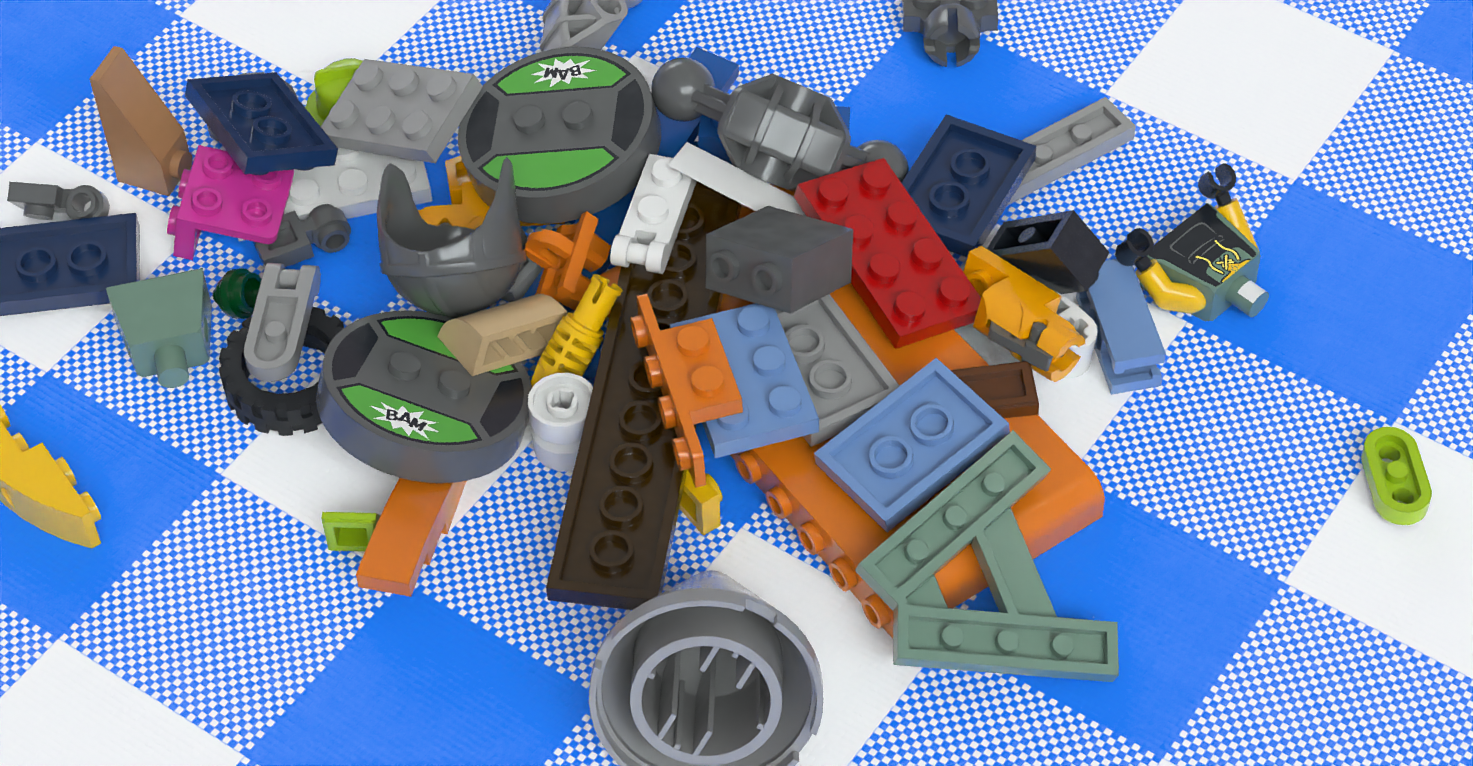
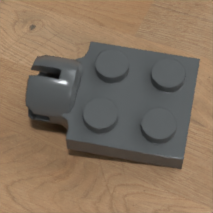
[902,0,998,67]

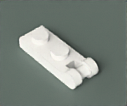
[610,154,697,274]

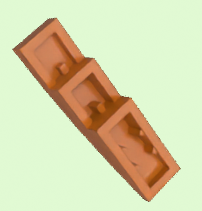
[356,478,467,597]

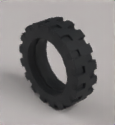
[219,307,344,436]

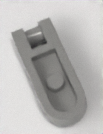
[244,263,321,382]

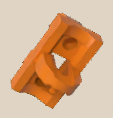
[524,211,611,310]

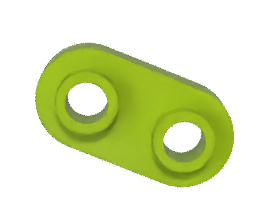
[1361,427,1432,525]

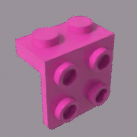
[167,145,294,260]

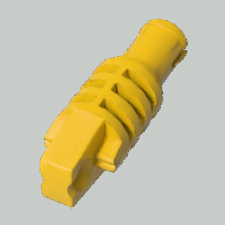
[531,274,623,387]

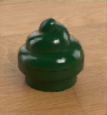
[212,268,262,319]

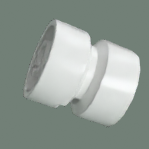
[528,373,593,472]

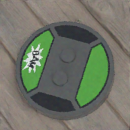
[458,47,661,224]
[316,310,532,483]

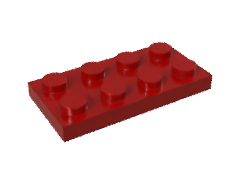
[794,158,981,349]

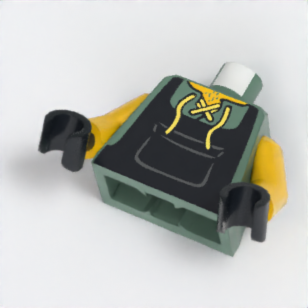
[1115,163,1269,321]

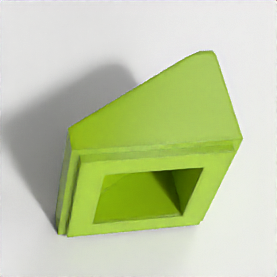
[321,512,381,551]

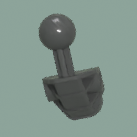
[651,57,909,191]

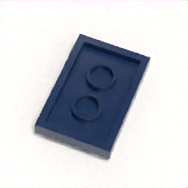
[185,72,338,175]
[902,114,1037,257]
[0,213,140,316]

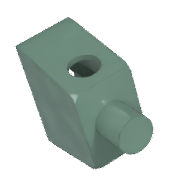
[106,268,212,388]

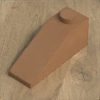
[89,46,192,196]

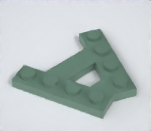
[855,430,1119,682]

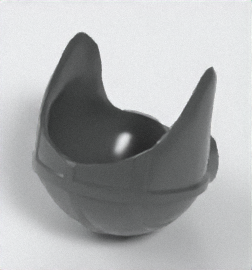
[377,157,528,318]

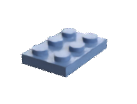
[670,303,819,458]
[814,358,1010,532]

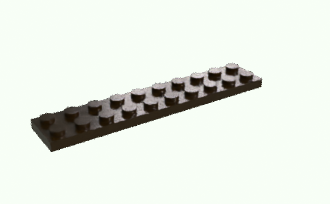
[546,181,742,610]

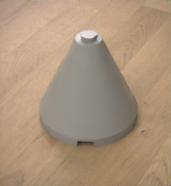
[589,570,824,766]

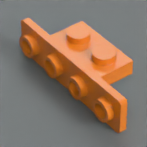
[630,294,743,488]

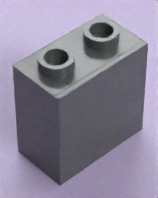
[705,206,853,313]

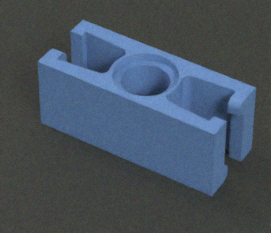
[1076,259,1166,395]

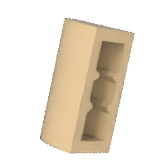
[438,294,567,376]

